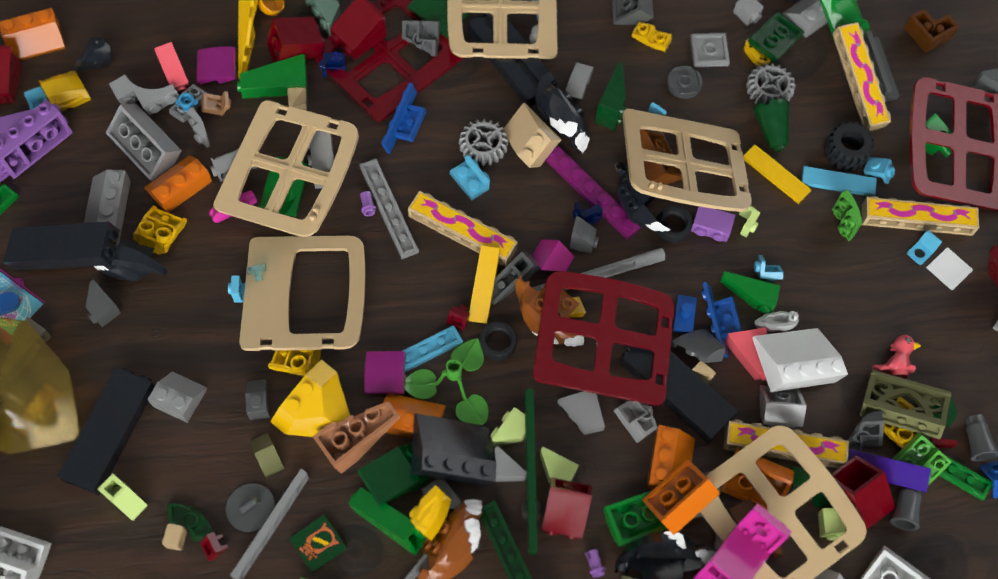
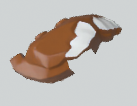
[515,275,584,347]
[415,499,482,579]

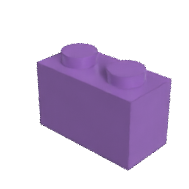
[691,206,735,242]

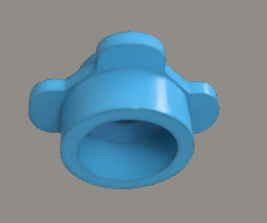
[175,93,198,112]

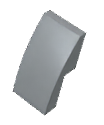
[566,63,594,100]
[169,84,207,123]
[186,107,210,148]

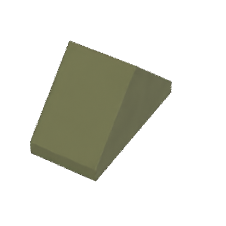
[249,433,284,477]

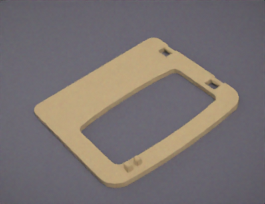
[239,236,366,351]

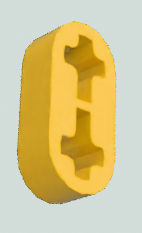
[744,39,771,67]

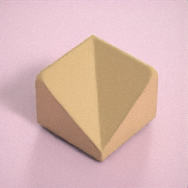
[287,87,307,110]
[692,361,716,384]
[162,524,187,551]

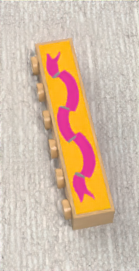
[832,22,891,131]
[408,191,518,267]
[862,196,979,236]
[723,420,849,469]

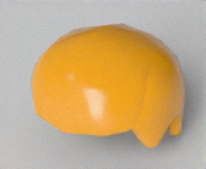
[258,0,284,16]

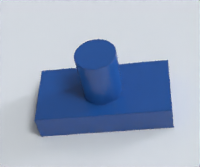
[672,295,697,334]

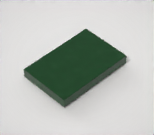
[407,0,470,39]
[747,12,805,63]

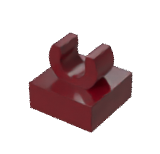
[447,304,470,331]
[200,532,228,561]

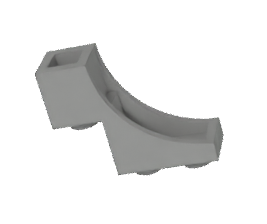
[109,75,180,116]

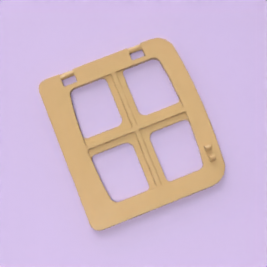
[447,0,557,59]
[213,100,359,237]
[623,109,752,212]
[700,426,866,579]

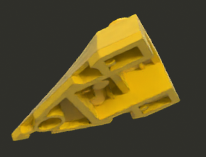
[270,359,350,437]

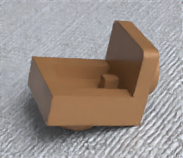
[201,91,231,116]

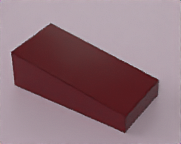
[929,437,958,448]

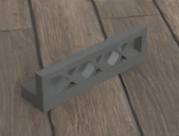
[863,31,899,101]

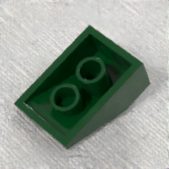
[595,62,627,131]
[357,441,431,505]

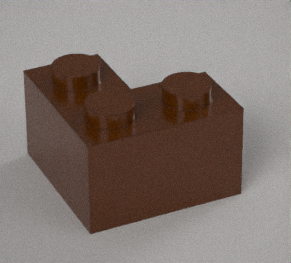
[904,9,960,53]

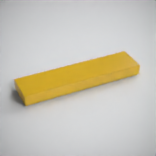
[743,145,811,204]
[469,245,501,324]

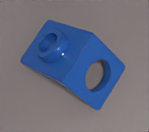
[980,461,998,499]

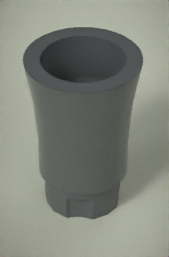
[965,414,998,462]
[890,486,922,531]

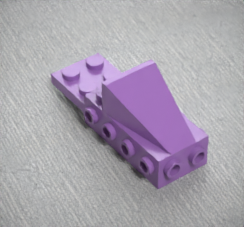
[0,100,73,182]

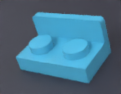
[450,155,490,201]

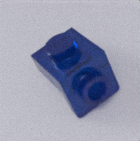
[319,52,346,77]
[572,202,603,224]

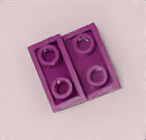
[197,47,236,84]
[364,351,407,394]

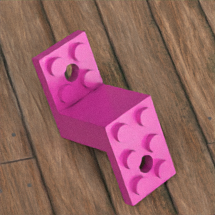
[692,503,792,579]

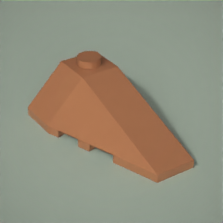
[313,401,400,474]

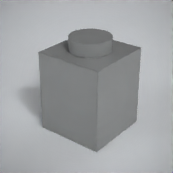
[734,0,763,26]

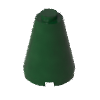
[753,99,790,152]

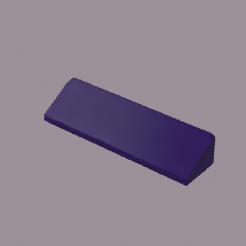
[848,449,931,492]

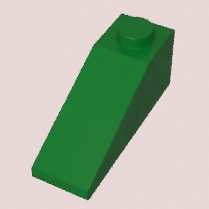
[720,271,780,313]

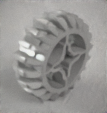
[746,62,795,106]
[459,119,508,166]

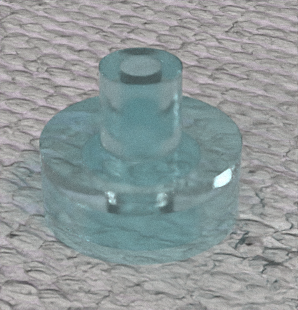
[246,263,267,281]

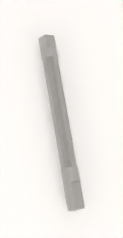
[532,248,665,291]

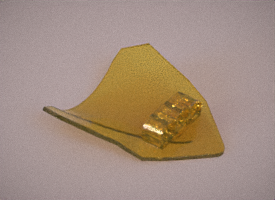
[0,317,80,454]

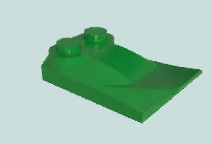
[820,0,870,45]
[260,157,309,217]
[603,490,668,547]

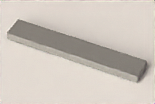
[359,158,419,259]
[230,469,309,579]

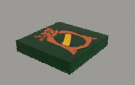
[289,514,347,573]

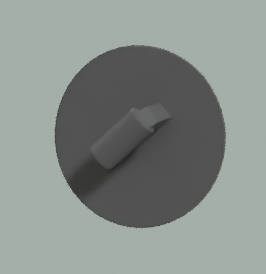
[226,483,275,532]

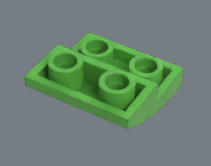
[832,189,862,241]
[892,432,952,485]

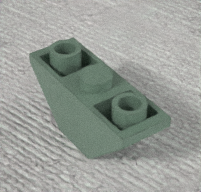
[305,0,340,35]

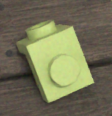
[739,206,761,238]

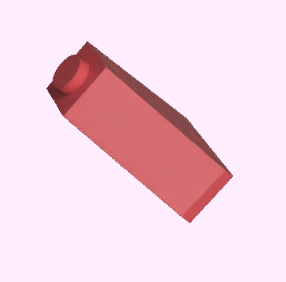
[154,42,189,93]
[725,327,768,381]

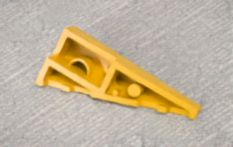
[238,0,258,79]

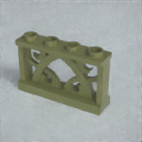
[859,370,952,439]

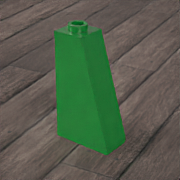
[237,54,308,99]
[348,487,426,556]

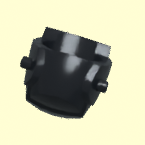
[76,37,112,70]

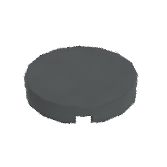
[667,65,703,99]

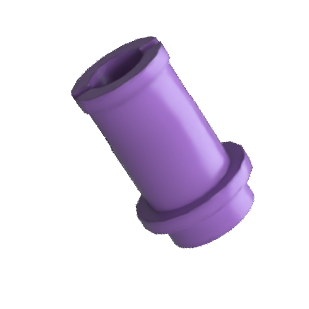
[360,191,376,216]
[585,549,606,578]

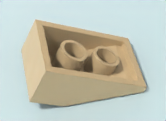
[504,103,561,168]

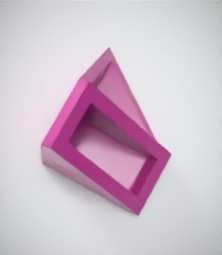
[532,240,574,272]

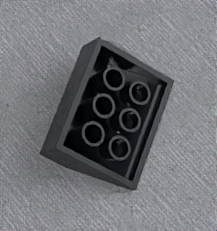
[411,413,496,486]

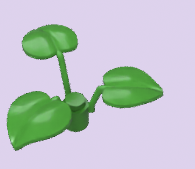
[405,338,488,425]

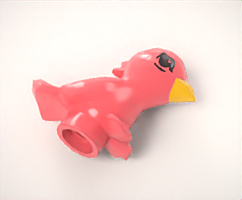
[872,335,921,379]

